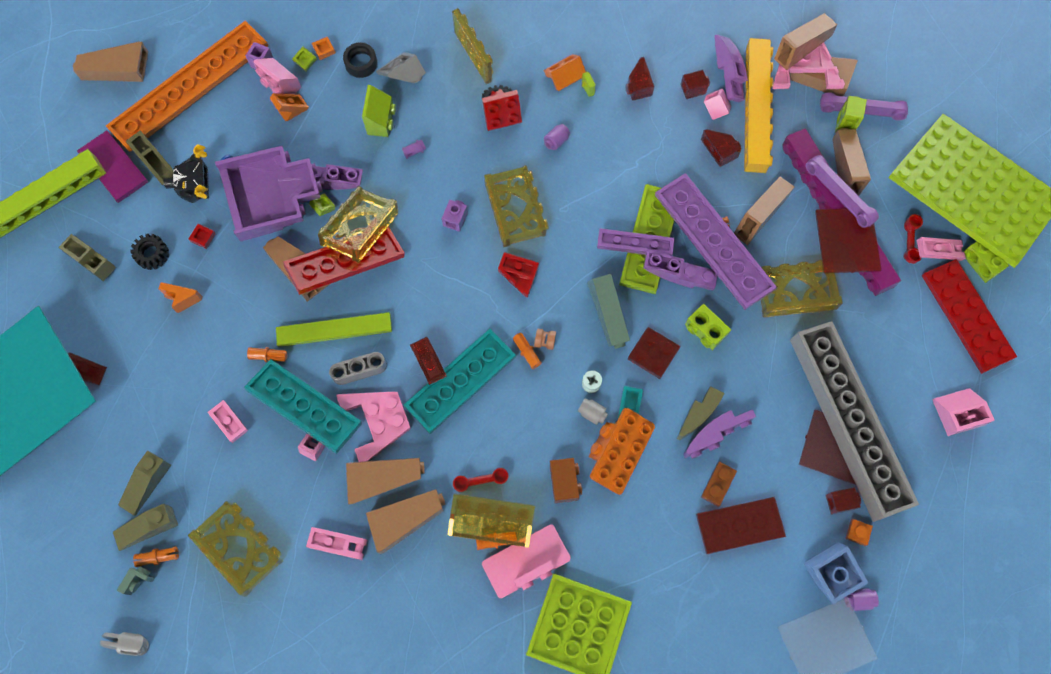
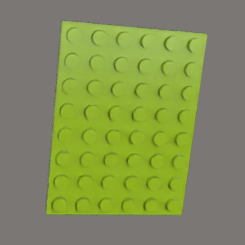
[888,114,1051,268]

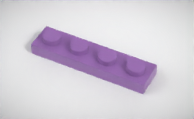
[597,228,674,256]

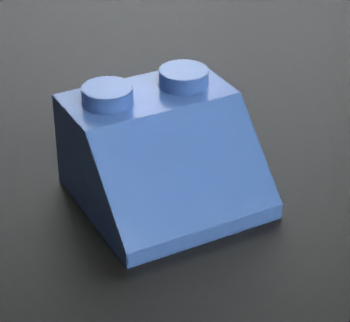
[804,543,868,604]

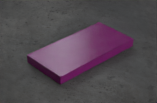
[77,130,148,203]

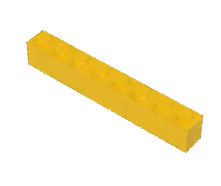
[744,38,773,173]

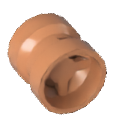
[534,328,556,350]

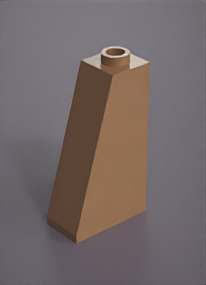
[774,13,837,70]
[73,42,148,82]
[789,57,858,97]
[833,128,871,196]
[734,177,795,246]
[263,236,330,302]
[346,458,425,504]
[366,489,446,554]

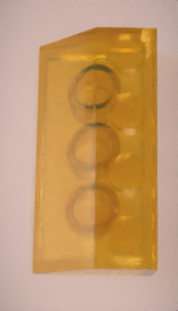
[447,493,535,548]

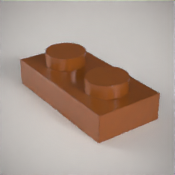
[701,461,737,507]

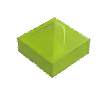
[292,46,317,72]
[582,72,596,97]
[309,193,336,216]

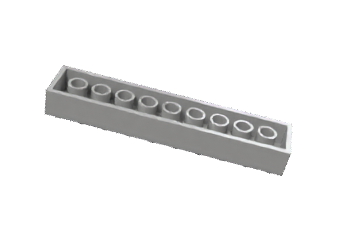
[790,321,919,522]

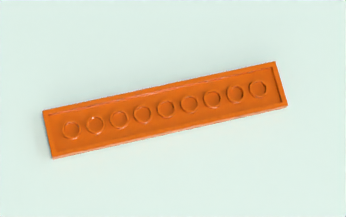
[106,21,269,152]

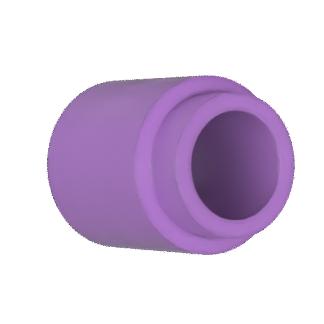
[544,124,570,150]
[844,588,879,611]

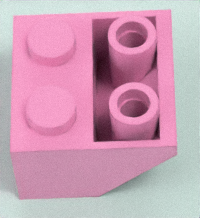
[253,58,301,94]
[933,388,995,436]

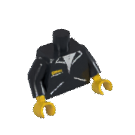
[164,144,209,203]

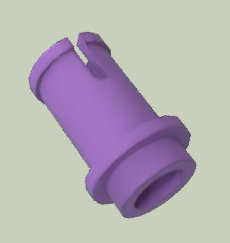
[402,139,426,159]

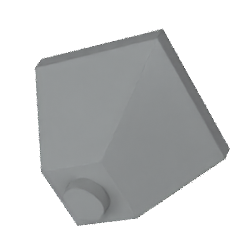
[376,52,426,83]

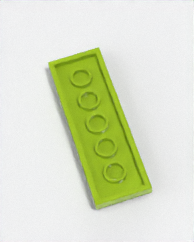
[619,184,674,294]

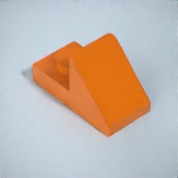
[270,93,309,121]
[158,282,203,313]

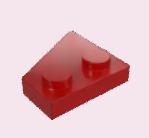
[498,252,539,297]

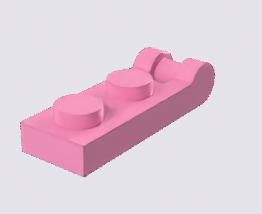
[916,237,966,261]
[306,527,368,560]

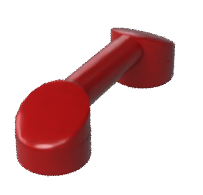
[903,214,923,264]
[453,468,508,492]

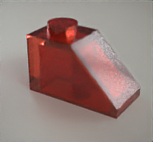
[625,57,654,101]
[701,129,742,167]
[410,337,447,385]
[68,353,107,385]

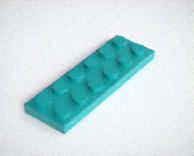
[404,329,516,434]
[244,359,362,454]

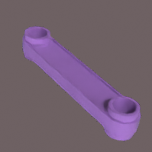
[820,93,908,120]
[806,155,879,228]

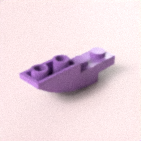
[714,35,748,102]
[315,164,363,190]
[643,250,717,291]
[684,409,756,459]

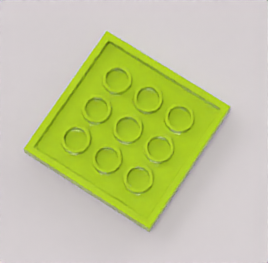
[526,573,632,674]

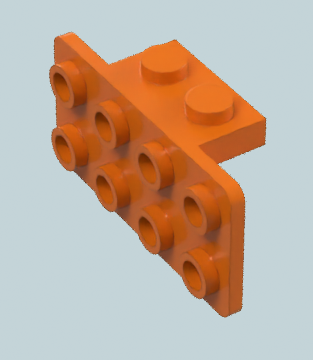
[589,408,655,495]

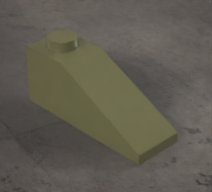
[118,450,172,516]
[113,504,178,551]

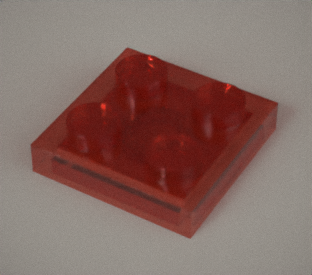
[628,327,681,379]

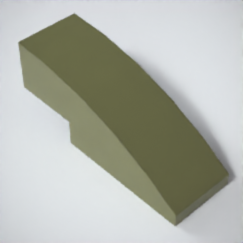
[125,130,173,185]
[58,234,116,281]
[677,386,725,440]

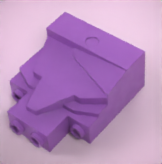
[215,146,323,242]

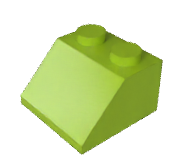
[362,85,396,137]

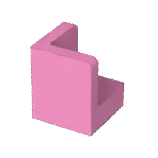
[704,88,731,120]

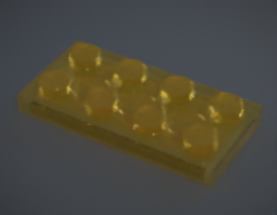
[452,8,493,84]

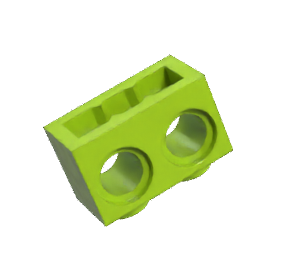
[835,96,867,133]
[964,242,1009,283]
[685,303,731,351]

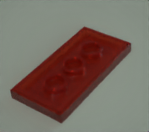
[696,497,786,555]

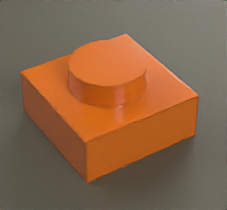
[312,36,336,60]
[846,519,873,546]

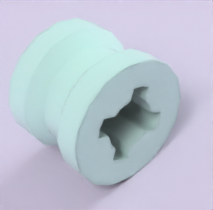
[582,371,602,393]

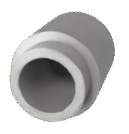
[578,398,608,425]

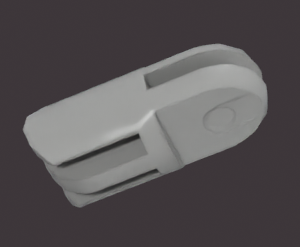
[100,632,149,656]

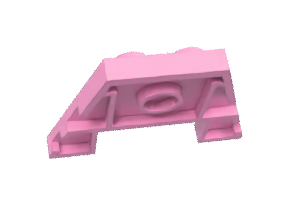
[773,43,845,89]
[336,392,411,462]

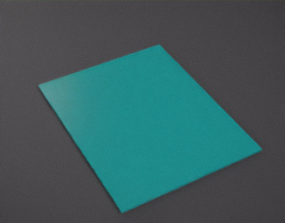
[0,306,96,476]

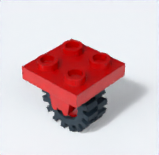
[482,85,522,131]

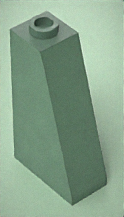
[587,274,630,349]

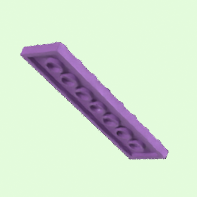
[655,173,777,310]

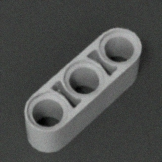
[329,352,387,385]

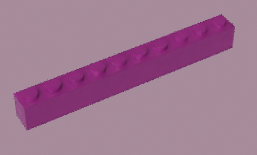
[782,128,901,296]

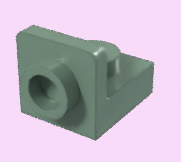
[117,566,154,595]

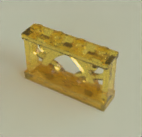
[484,165,549,248]
[318,186,398,263]
[761,260,843,317]
[188,501,283,597]

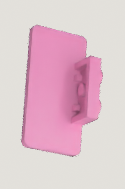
[482,525,571,598]

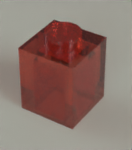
[680,70,710,99]
[826,487,861,515]

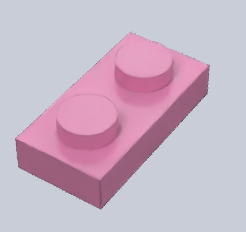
[207,400,248,443]

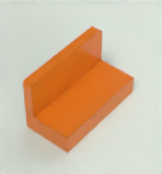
[544,54,586,91]

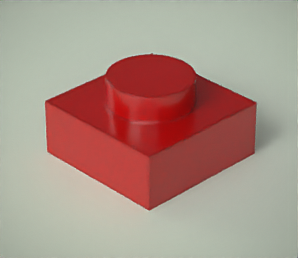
[188,224,216,249]

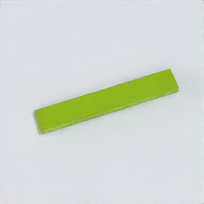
[276,312,392,347]

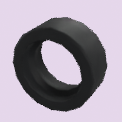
[343,42,378,78]

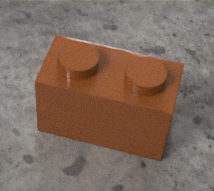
[550,458,582,503]

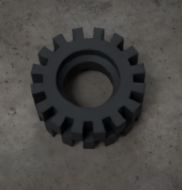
[130,233,169,270]

